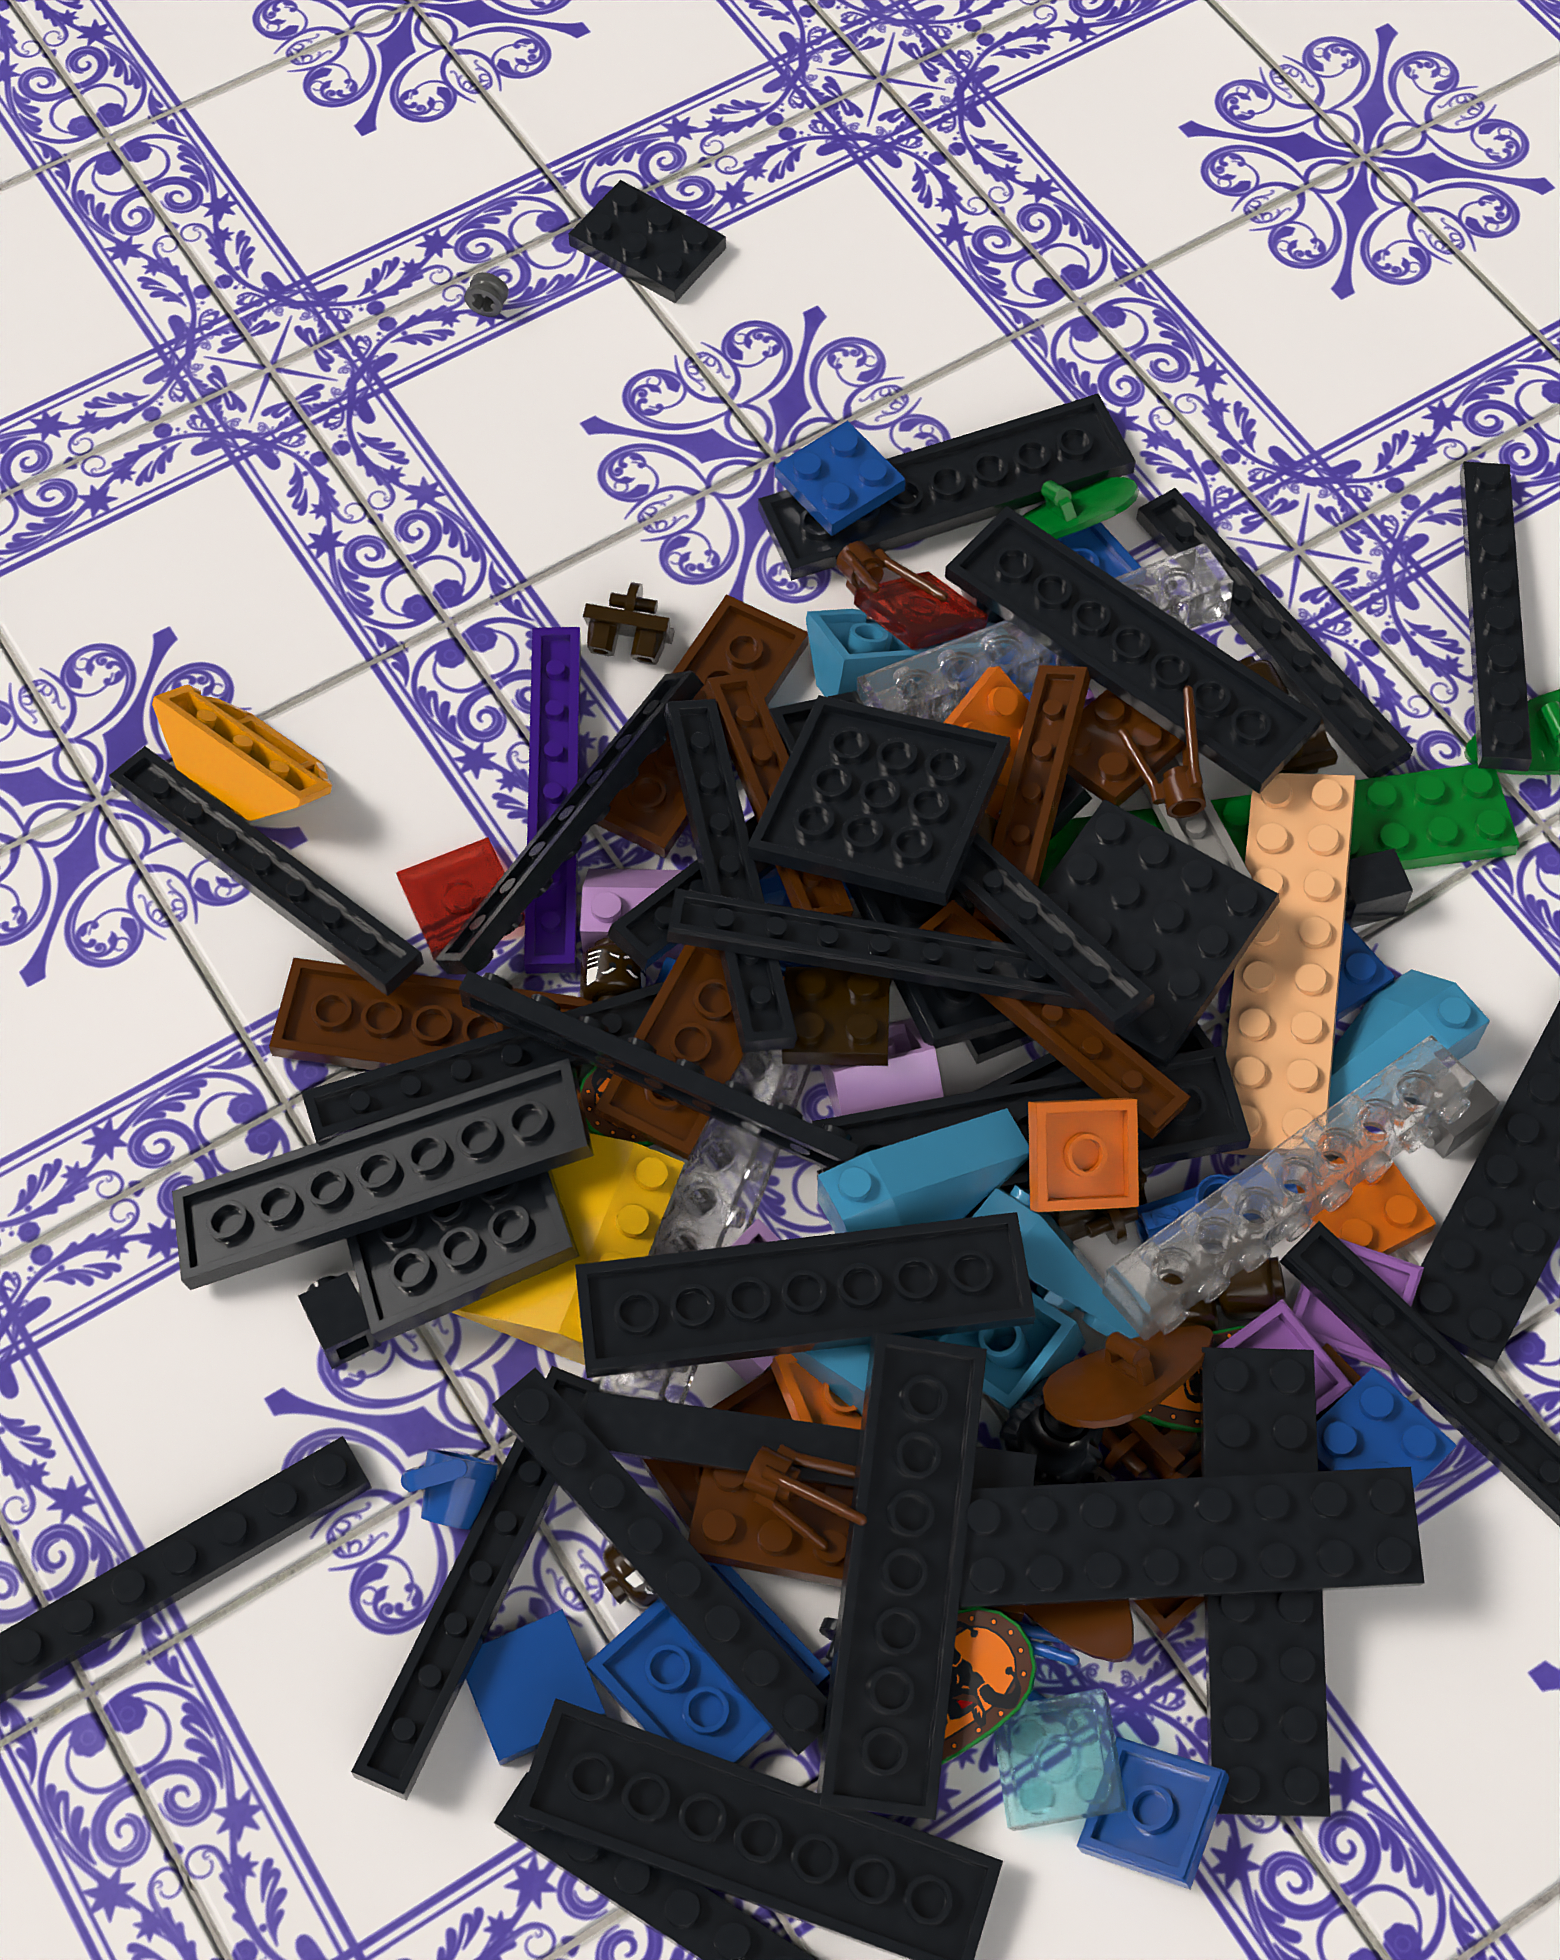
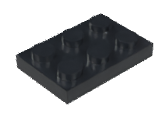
[568,180,726,303]

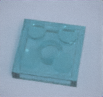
[994,1688,1127,1831]

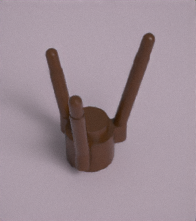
[836,541,948,620]
[1118,686,1206,818]
[743,1444,867,1551]

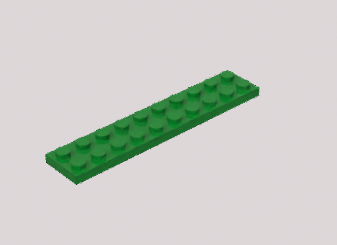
[1038,764,1520,889]

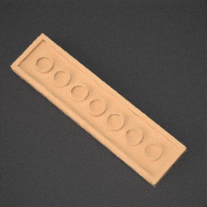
[1224,773,1356,1160]

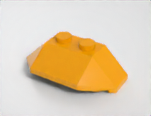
[152,684,333,821]

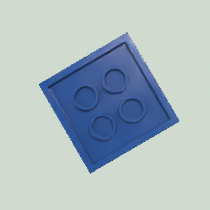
[586,1562,830,1764]

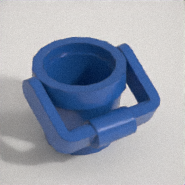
[401,1449,499,1530]

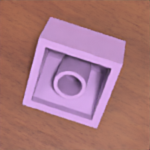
[580,868,685,962]
[820,1018,944,1117]

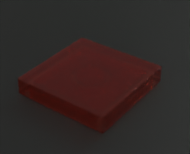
[853,571,988,650]
[396,837,525,961]

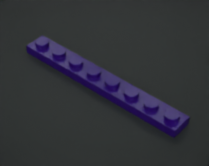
[524,627,581,974]

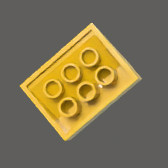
[452,1133,685,1365]

